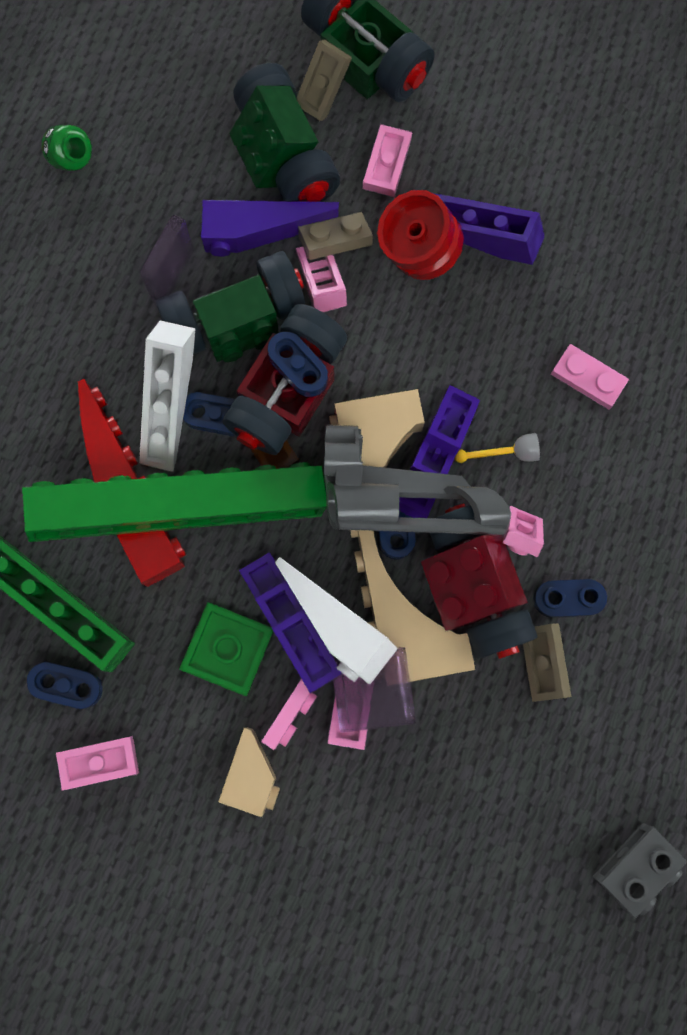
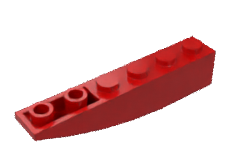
[78,379,186,587]

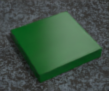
[179,602,274,697]

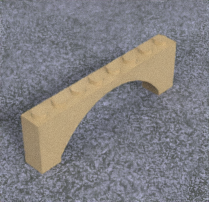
[329,389,475,687]

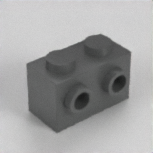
[593,823,687,918]

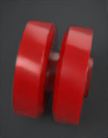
[377,190,464,280]

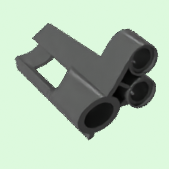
[324,425,511,535]

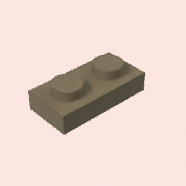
[297,40,352,121]
[298,212,373,260]
[523,623,572,702]

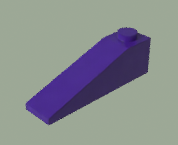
[433,193,545,265]
[201,200,339,257]

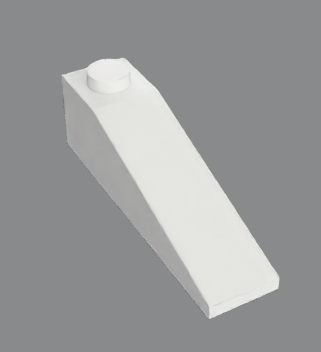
[139,321,195,472]
[275,557,398,685]

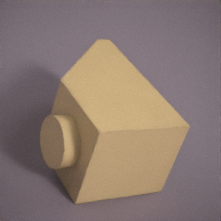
[219,727,280,817]

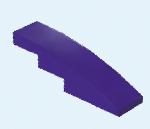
[399,385,480,518]
[239,552,343,694]

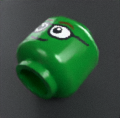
[41,125,92,171]

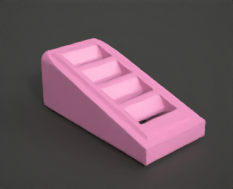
[296,247,347,312]

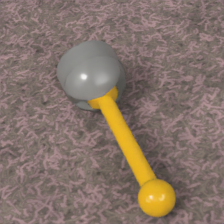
[454,433,540,463]

